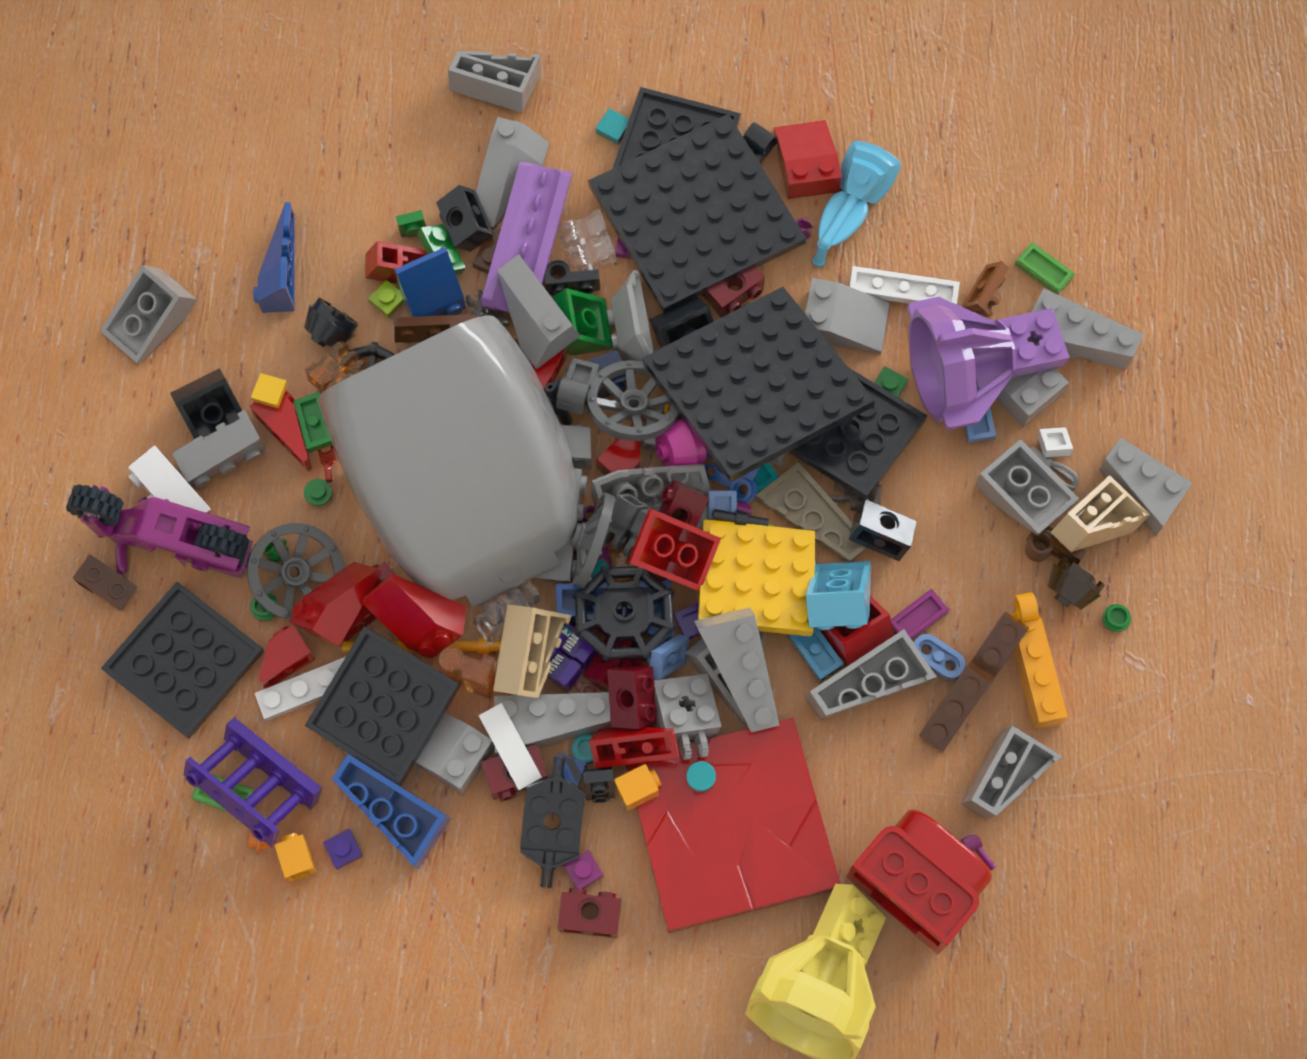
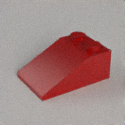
[774,120,842,199]
[628,508,721,591]
[289,562,383,646]
[362,574,467,659]
[819,595,894,665]

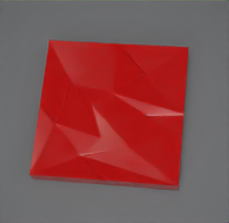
[625,717,840,933]

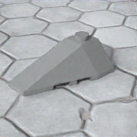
[476,117,550,230]
[497,254,580,369]

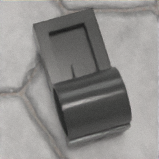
[556,358,599,415]

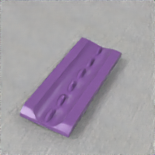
[481,161,573,313]

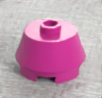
[655,418,706,467]

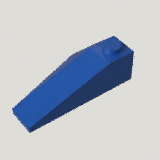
[253,202,295,313]

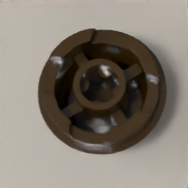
[1047,556,1105,610]

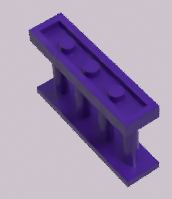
[183,717,322,847]

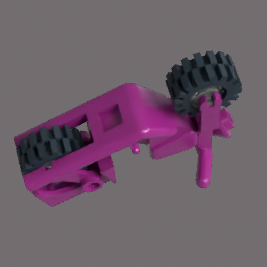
[66,484,253,579]

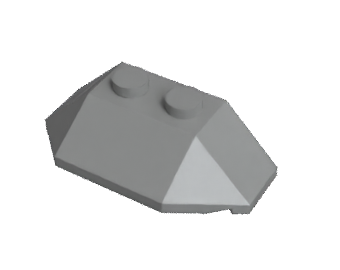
[607,269,654,378]

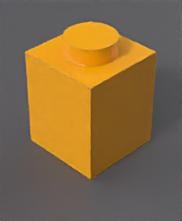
[614,764,661,811]
[274,833,317,883]

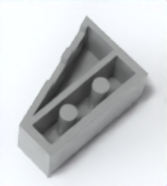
[448,51,541,113]
[1099,437,1192,537]

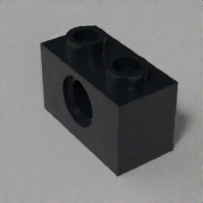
[436,185,494,252]
[848,499,917,561]

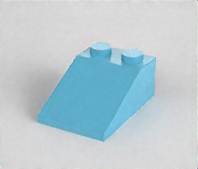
[806,561,871,630]

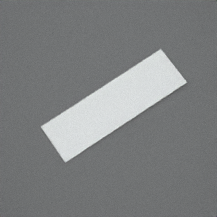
[478,703,542,790]

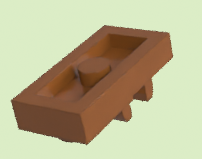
[962,261,1009,317]

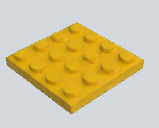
[698,519,815,637]

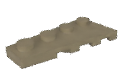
[755,462,869,562]

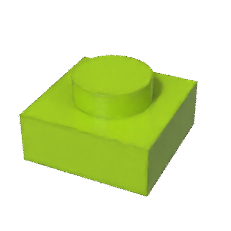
[368,280,404,319]

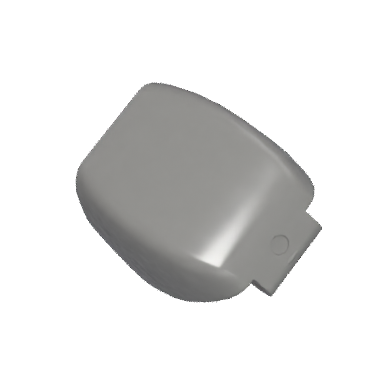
[318,315,578,607]

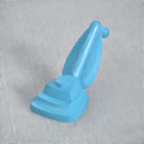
[812,141,901,267]

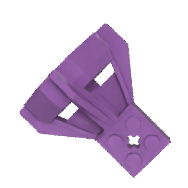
[907,297,1070,430]

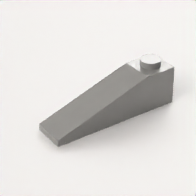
[591,464,711,511]

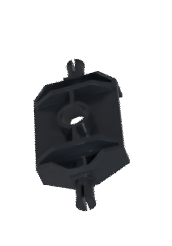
[520,756,586,888]

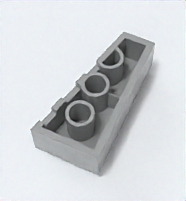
[1028,288,1144,370]
[694,607,780,732]
[805,629,937,720]
[494,692,612,757]

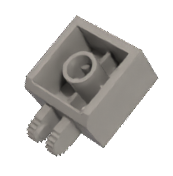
[653,674,722,760]

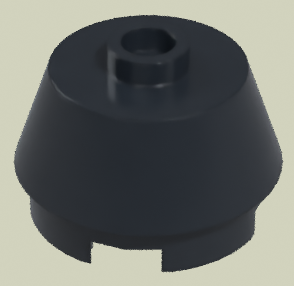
[304,297,358,349]

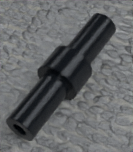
[545,383,572,425]
[711,509,769,526]

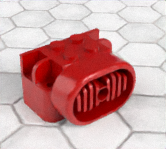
[846,809,992,955]

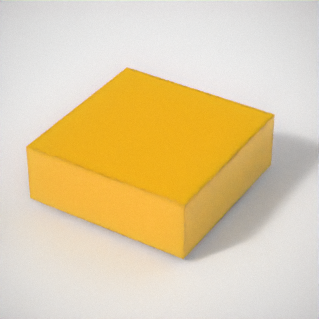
[251,373,288,409]

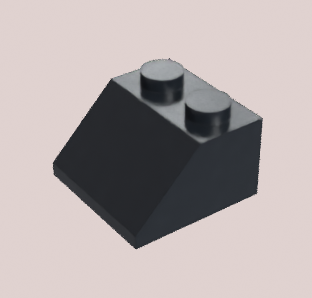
[649,297,714,348]
[170,368,242,439]

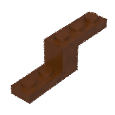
[394,314,527,357]
[919,612,1029,752]

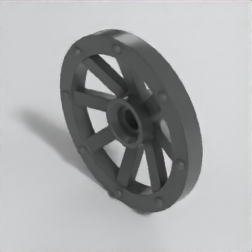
[587,360,680,441]
[570,492,616,589]
[246,523,344,620]

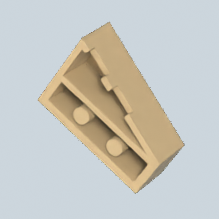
[1051,475,1151,552]
[493,604,572,698]

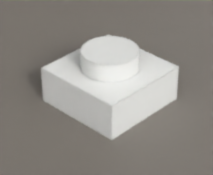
[1037,427,1073,457]

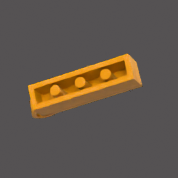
[1010,592,1068,730]

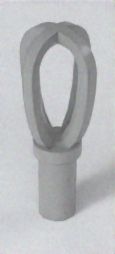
[1030,446,1079,491]

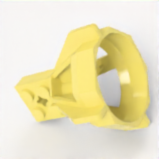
[745,884,886,1059]

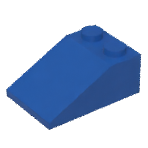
[395,247,466,317]

